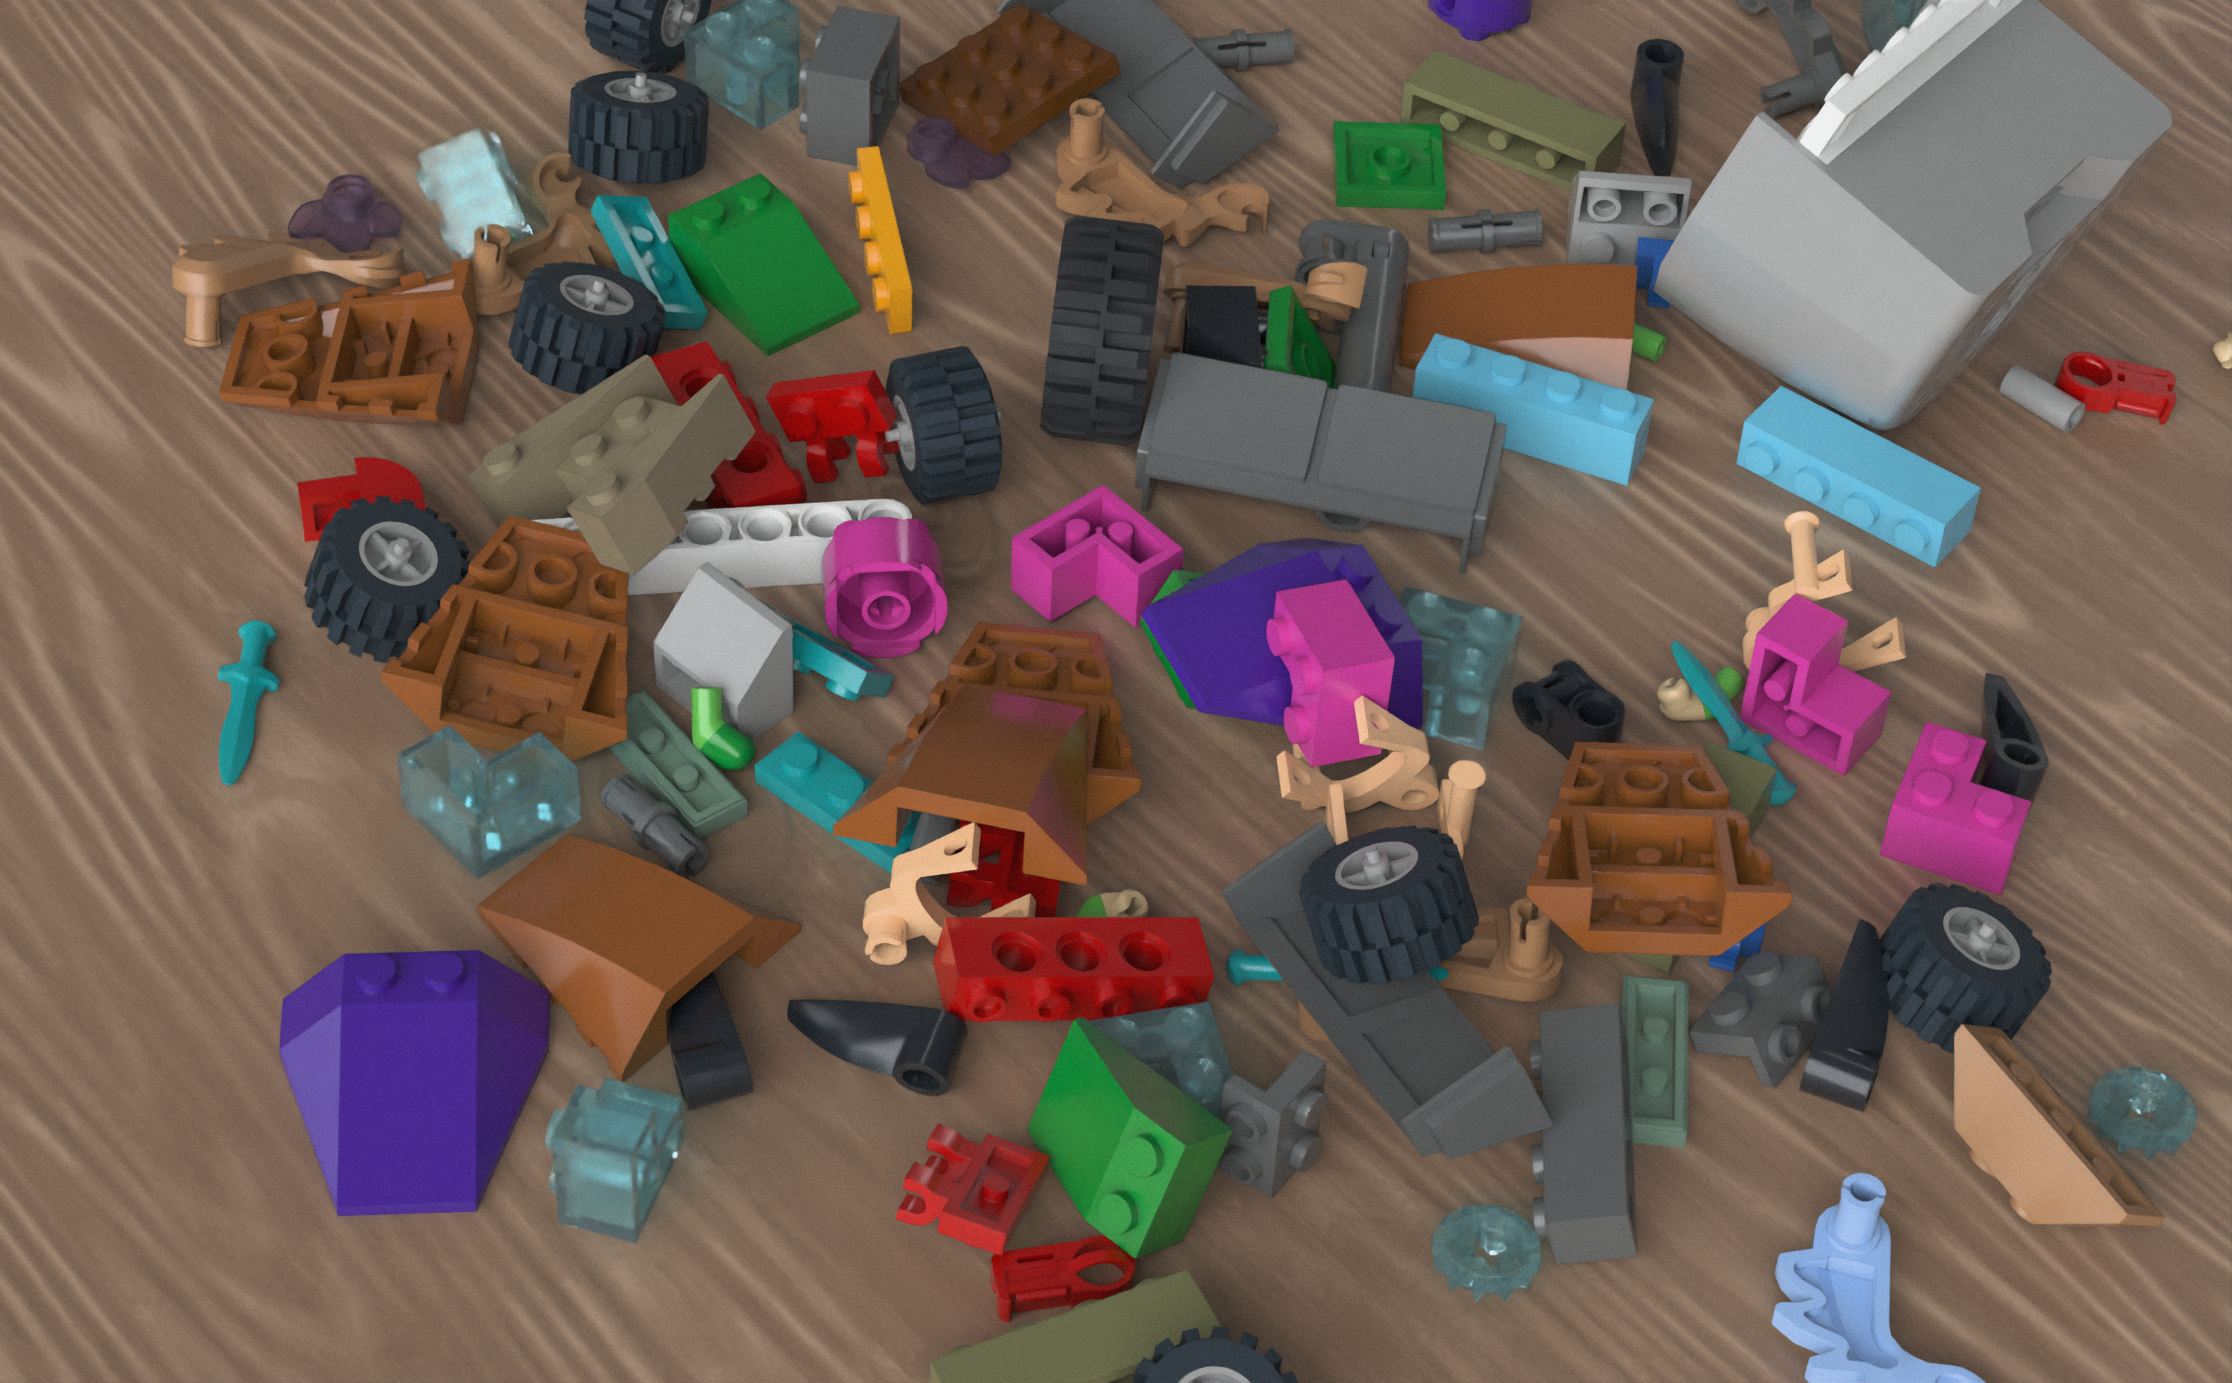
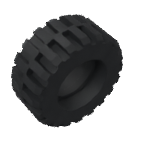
[1040,215,1164,446]

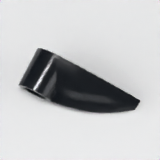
[1630,39,1685,176]
[1979,673,2048,814]
[1799,919,1889,1112]
[670,972,754,1111]
[787,999,968,1096]

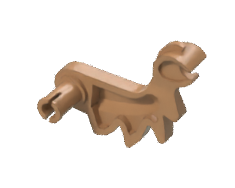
[1055,98,1271,247]
[471,152,617,315]
[171,233,405,347]
[1163,262,1368,354]
[1299,898,1563,1041]

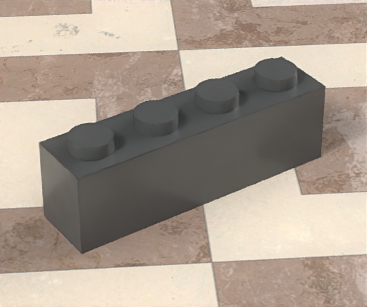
[1529,1003,1638,1265]

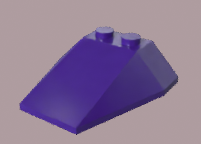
[1141,538,1423,730]
[279,950,550,1216]

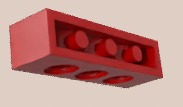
[651,341,807,509]
[933,917,1215,1023]

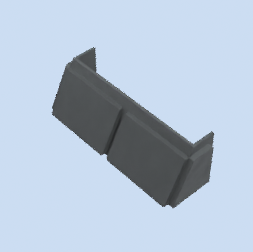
[997,0,1279,189]
[1135,352,1507,574]
[1221,821,1553,1159]

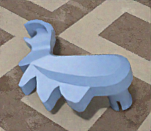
[1771,1173,1986,1383]

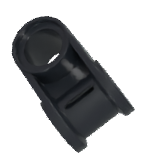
[1512,659,1625,761]

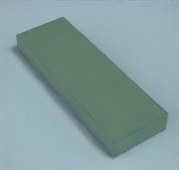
[608,689,748,840]
[1621,975,1689,1148]

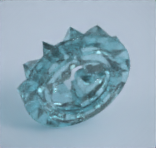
[2087,1067,2197,1160]
[1431,1205,1542,1302]

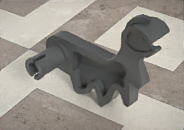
[1735,0,1847,119]

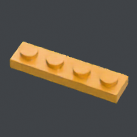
[848,146,912,334]

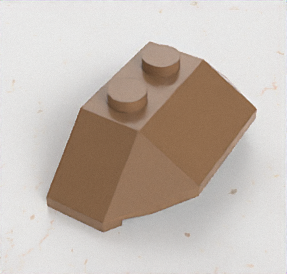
[1954,1024,2165,1227]

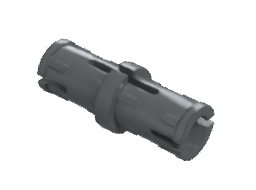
[1191,29,1295,72]
[1428,209,1543,254]
[601,773,711,878]

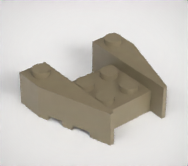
[467,355,756,575]

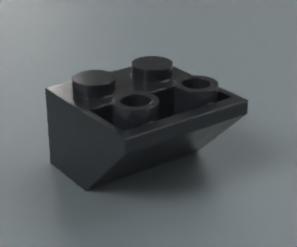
[1182,285,1268,369]

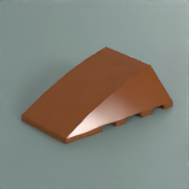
[219,259,480,425]
[1399,264,1638,390]
[380,515,628,766]
[887,622,1141,826]
[833,685,1087,886]
[1526,742,1792,956]
[477,834,800,1083]

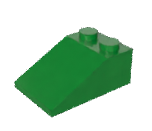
[668,173,860,357]
[1027,1017,1233,1259]

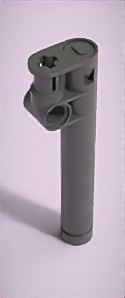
[1294,220,1410,532]

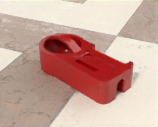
[2054,351,2177,425]
[990,1236,1135,1322]

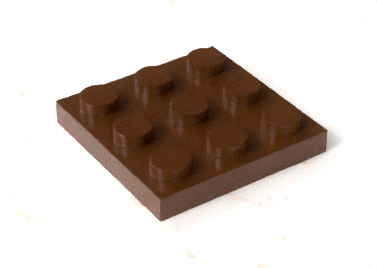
[900,4,1121,156]

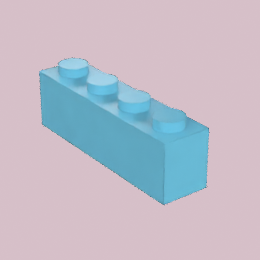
[1413,333,1654,486]
[1736,386,1981,567]

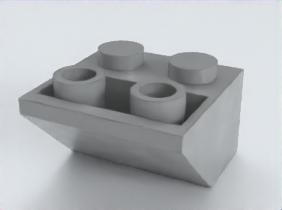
[1566,171,1692,265]
[653,562,794,740]

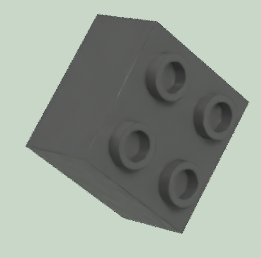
[799,6,900,166]

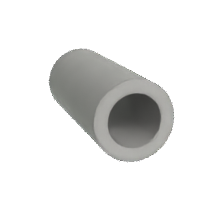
[2000,365,2085,433]

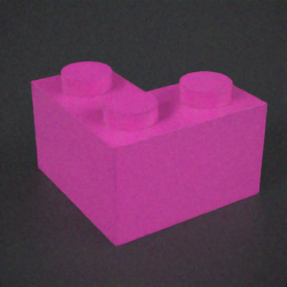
[1011,485,1184,628]
[1266,579,1395,767]
[1740,593,1892,776]
[1880,721,2031,895]

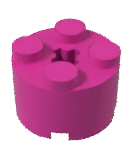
[821,517,948,658]

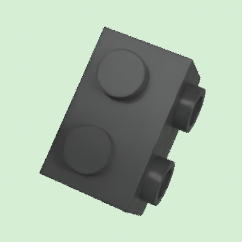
[1688,952,1832,1087]
[1217,1050,1328,1199]

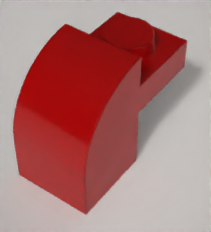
[297,457,426,542]

